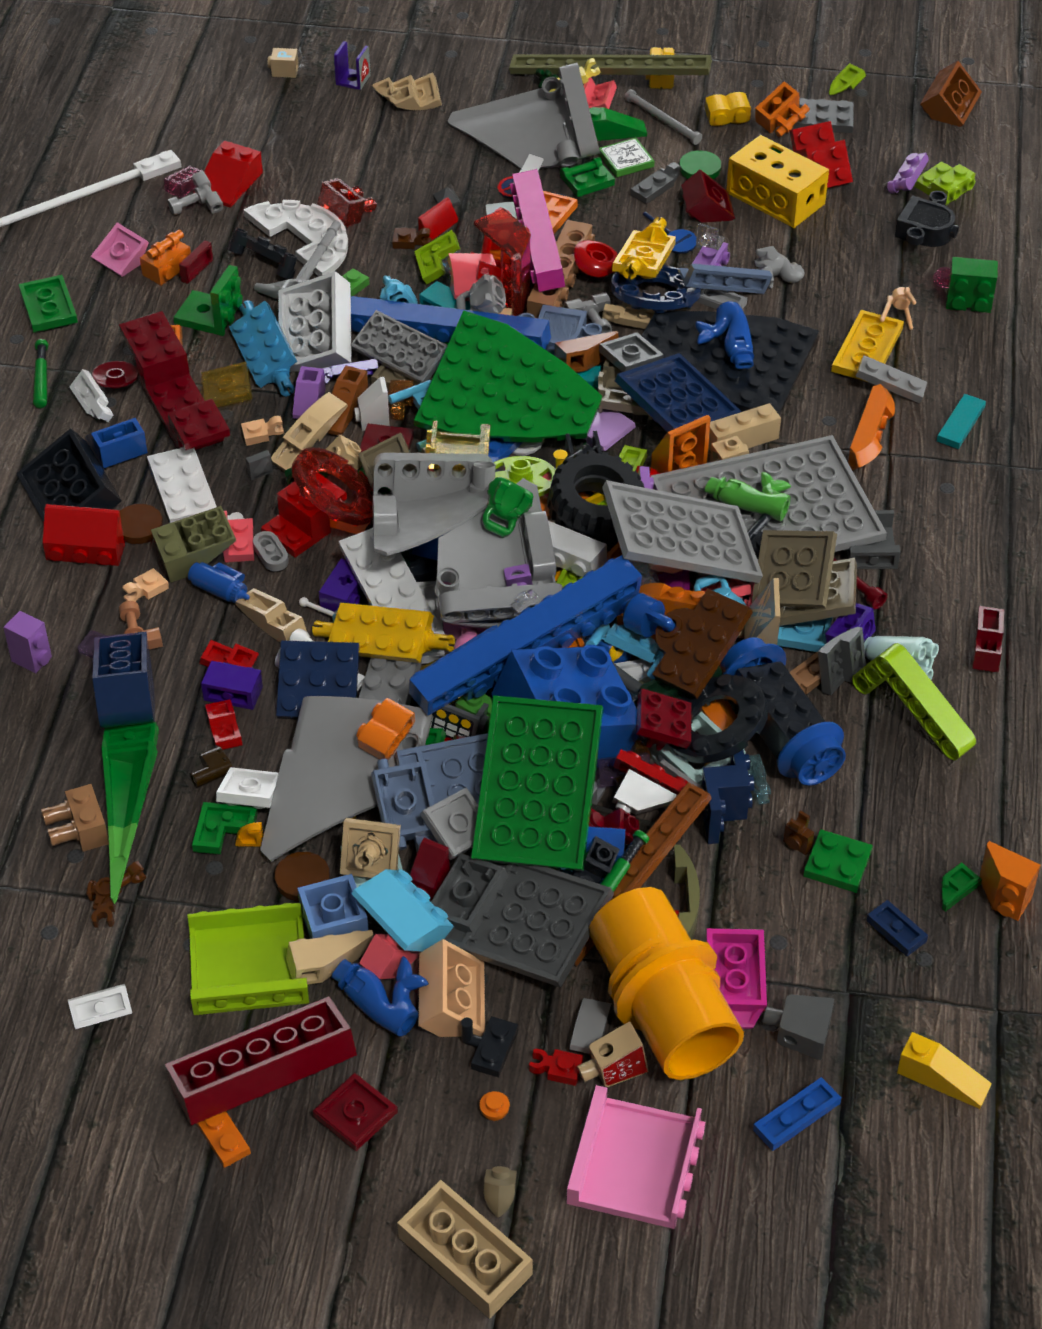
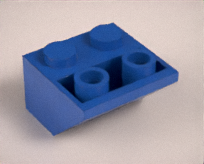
[85,418,148,468]

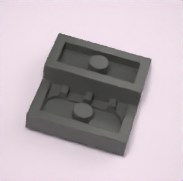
[818,627,866,695]

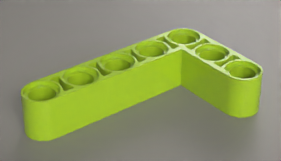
[852,643,976,761]

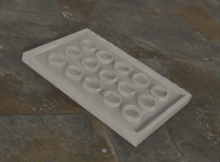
[602,480,763,583]

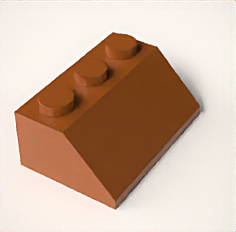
[920,61,982,127]

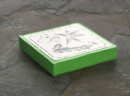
[599,138,654,177]

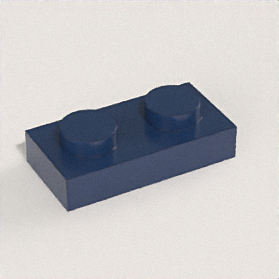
[866,900,928,956]

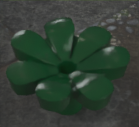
[535,68,559,88]

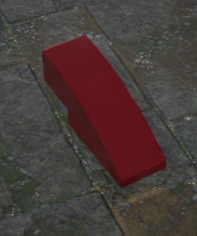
[972,606,1004,672]

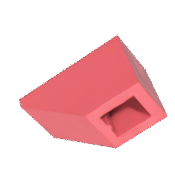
[359,934,422,979]

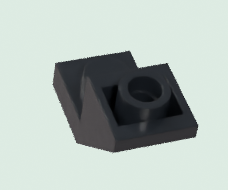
[571,836,620,884]

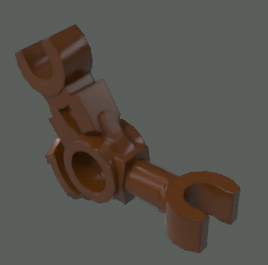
[86,861,146,928]

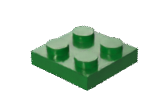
[803,829,873,893]

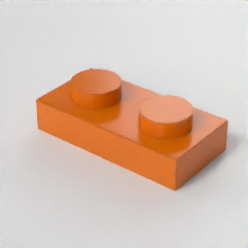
[196,1111,251,1168]

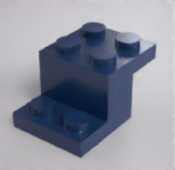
[701,750,754,844]

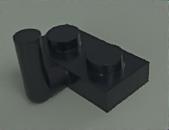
[461,1016,518,1078]

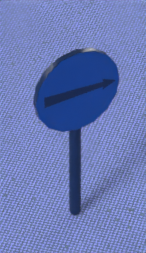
[643,212,697,254]

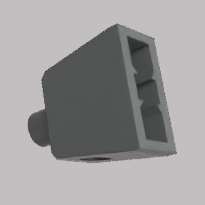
[763,994,835,1060]

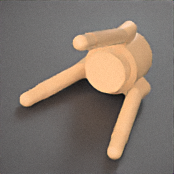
[880,287,916,330]

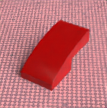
[199,640,259,668]
[205,699,243,750]

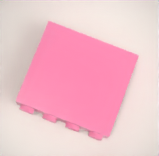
[567,1085,706,1229]

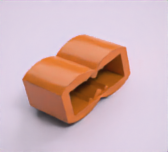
[356,698,415,760]

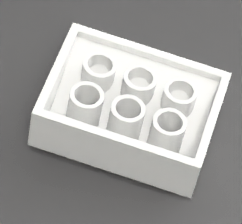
[279,271,351,372]

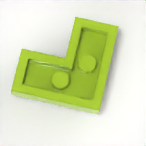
[414,230,460,284]

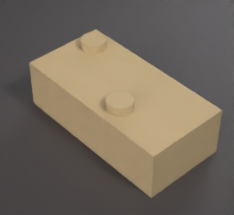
[397,1180,533,1319]

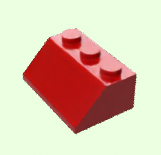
[43,504,125,566]

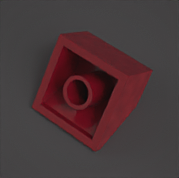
[681,169,735,223]

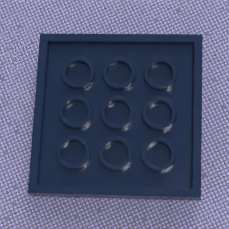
[615,353,742,432]

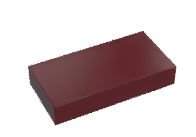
[179,240,213,284]

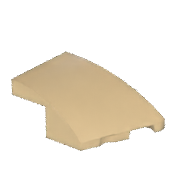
[373,73,442,110]

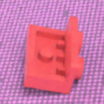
[583,77,617,109]

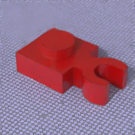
[529,1049,583,1086]

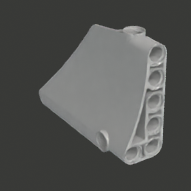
[448,62,600,169]

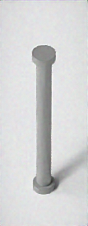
[625,89,702,145]

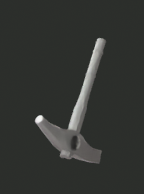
[254,220,341,300]

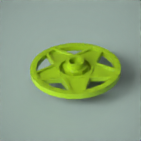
[494,456,555,497]

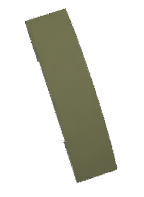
[673,845,700,940]

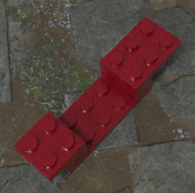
[119,311,230,451]

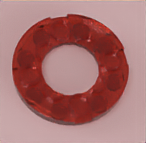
[292,448,374,526]

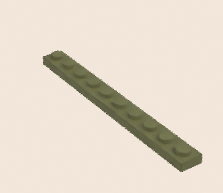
[509,54,712,76]

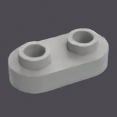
[253,531,289,571]

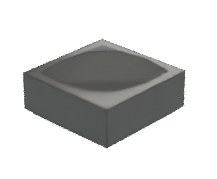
[246,450,273,481]

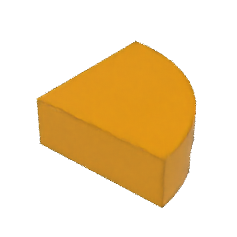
[235,822,263,847]

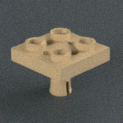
[340,818,401,878]

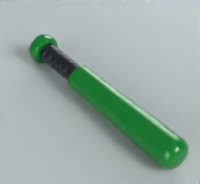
[33,339,49,408]
[601,830,649,893]

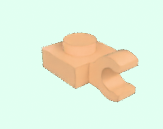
[241,416,284,446]
[122,568,169,602]

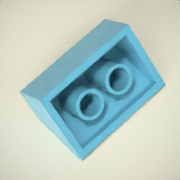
[351,869,454,951]

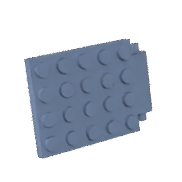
[371,733,488,853]

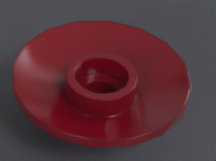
[92,361,138,389]

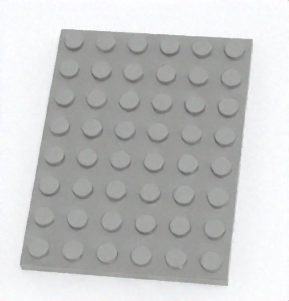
[651,435,887,580]

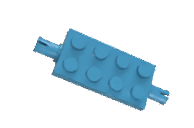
[229,300,298,396]

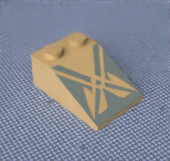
[738,578,780,645]

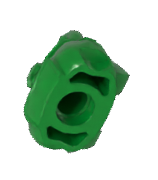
[482,477,534,537]

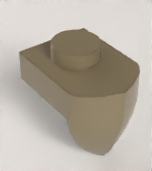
[484,1166,517,1218]

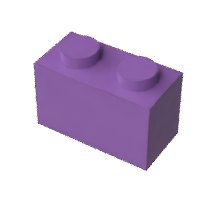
[3,611,52,673]

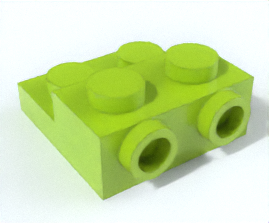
[914,161,976,205]

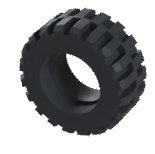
[547,451,645,545]

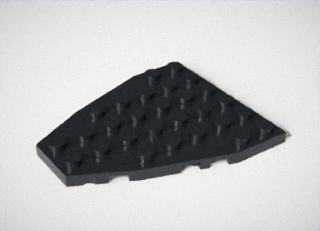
[642,311,819,415]

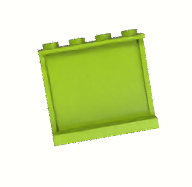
[187,903,309,1015]

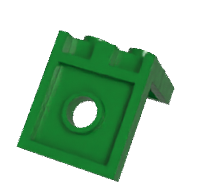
[174,265,243,336]

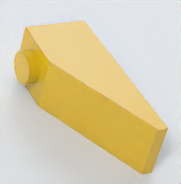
[897,1032,992,1109]

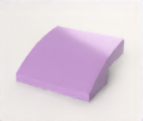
[584,409,636,451]

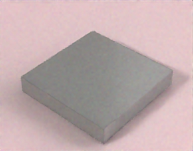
[420,787,478,860]

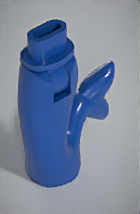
[696,301,754,369]
[332,956,429,1037]

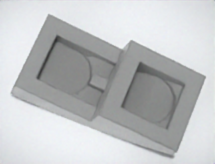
[570,998,612,1054]

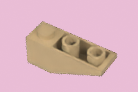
[286,930,374,985]

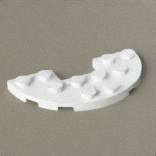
[243,200,348,276]

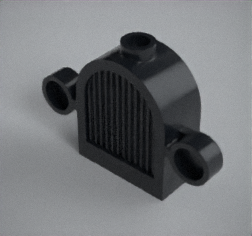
[895,191,959,247]

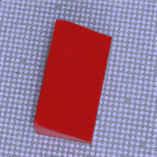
[418,197,458,241]

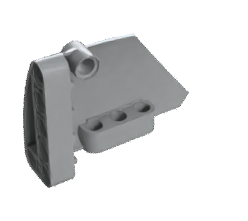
[373,453,496,556]
[435,478,563,628]

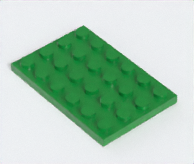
[471,695,604,871]

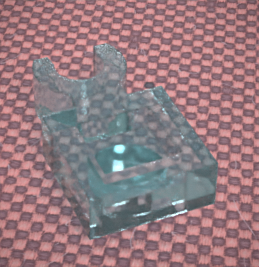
[748,754,771,804]

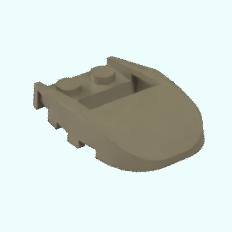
[598,359,653,420]

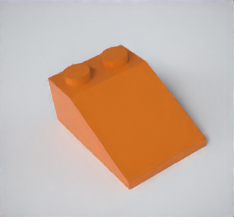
[651,415,711,473]

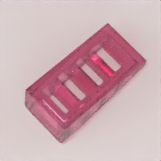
[164,166,203,198]

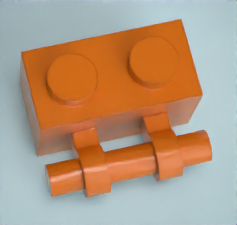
[755,81,810,137]
[140,230,191,286]

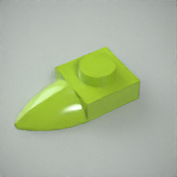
[829,63,866,96]

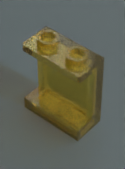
[425,421,491,471]

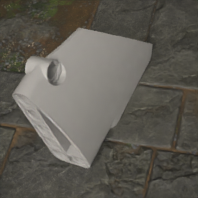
[260,696,433,862]

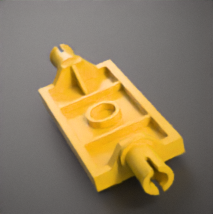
[612,217,676,279]
[312,603,455,663]

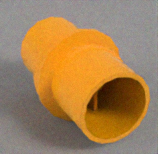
[590,887,744,1080]

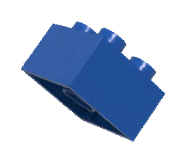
[491,645,639,769]

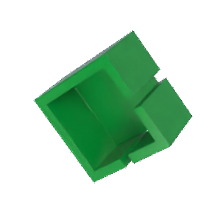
[946,257,998,313]

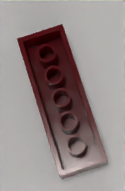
[165,996,357,1125]

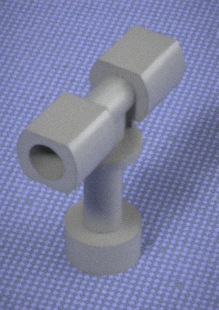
[167,171,223,216]
[564,292,612,333]

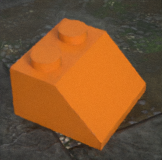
[979,841,1041,921]

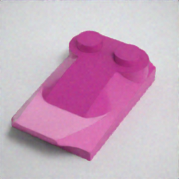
[706,928,767,1029]

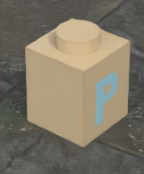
[268,48,299,78]

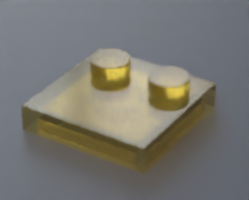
[201,362,253,407]

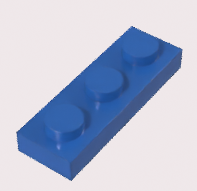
[753,1077,842,1151]

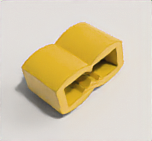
[705,92,751,126]

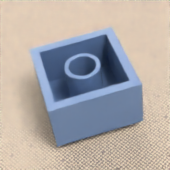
[297,874,368,939]

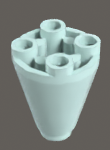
[864,636,939,680]

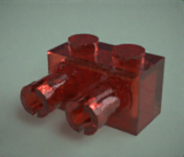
[318,178,377,226]

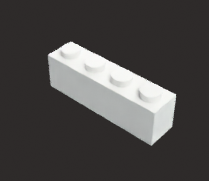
[548,521,607,577]

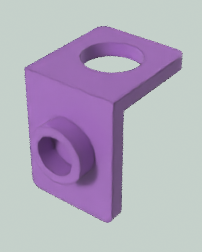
[504,564,533,587]

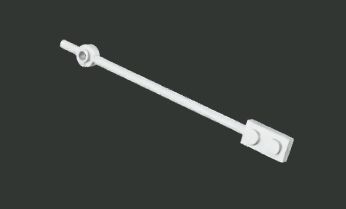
[0,150,181,227]

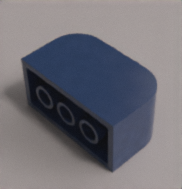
[92,631,155,728]

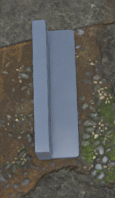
[678,263,772,294]

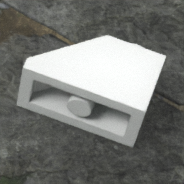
[354,377,390,431]
[612,769,677,815]

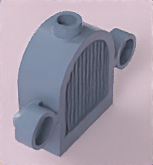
[519,305,602,355]

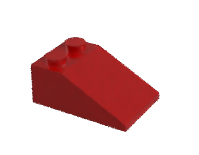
[194,140,263,208]

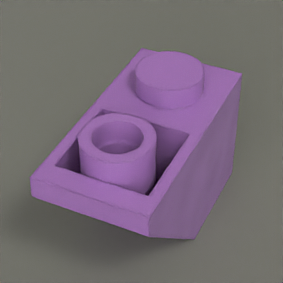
[293,366,326,419]

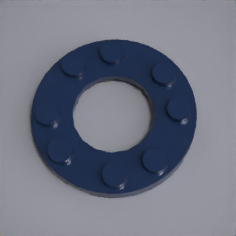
[611,265,701,313]

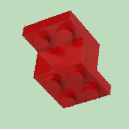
[789,121,853,188]
[261,469,347,558]

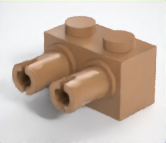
[41,784,109,852]

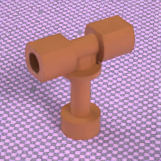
[119,601,163,649]

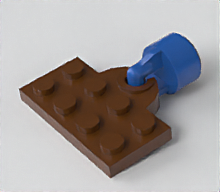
[623,589,753,699]

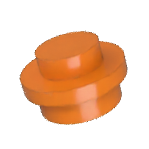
[480,1091,510,1121]

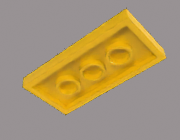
[831,310,904,382]

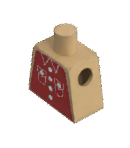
[577,1022,649,1087]

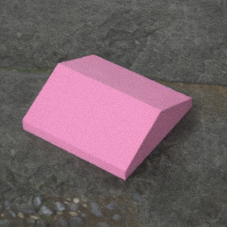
[91,223,149,277]

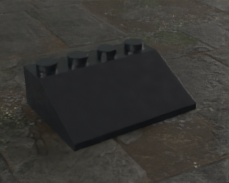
[16,428,122,522]

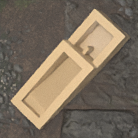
[235,588,307,642]

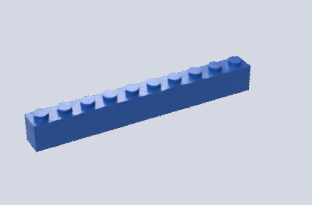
[351,296,551,350]
[409,555,642,716]

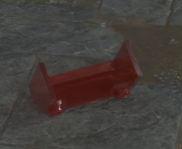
[474,208,531,316]

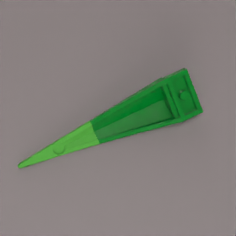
[102,722,159,904]

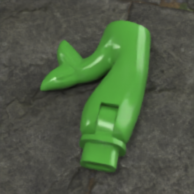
[704,472,791,521]

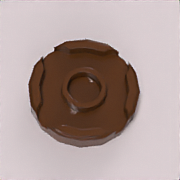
[119,504,163,544]
[275,852,330,902]

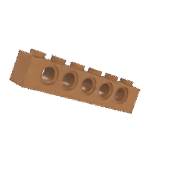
[527,220,595,318]

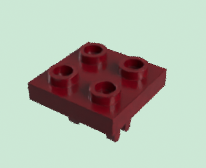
[637,688,691,750]

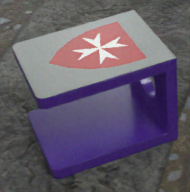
[334,41,371,90]

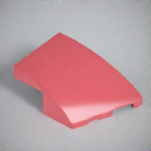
[448,253,499,301]

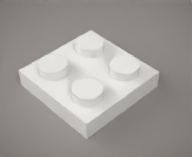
[216,767,279,809]

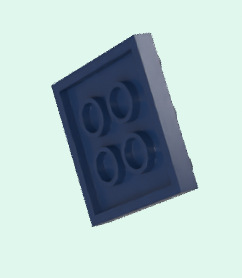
[276,640,360,719]

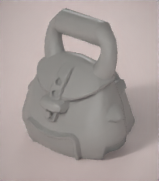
[456,274,506,314]

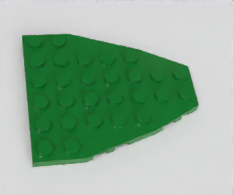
[414,310,602,443]

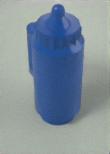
[188,562,250,603]

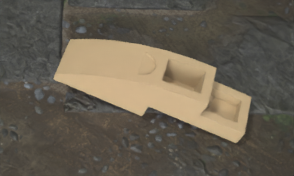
[271,392,348,472]

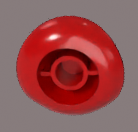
[574,240,618,277]

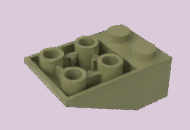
[151,506,236,583]

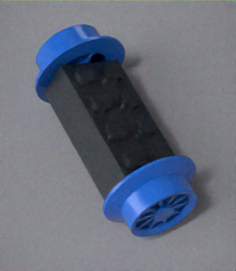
[720,637,846,785]

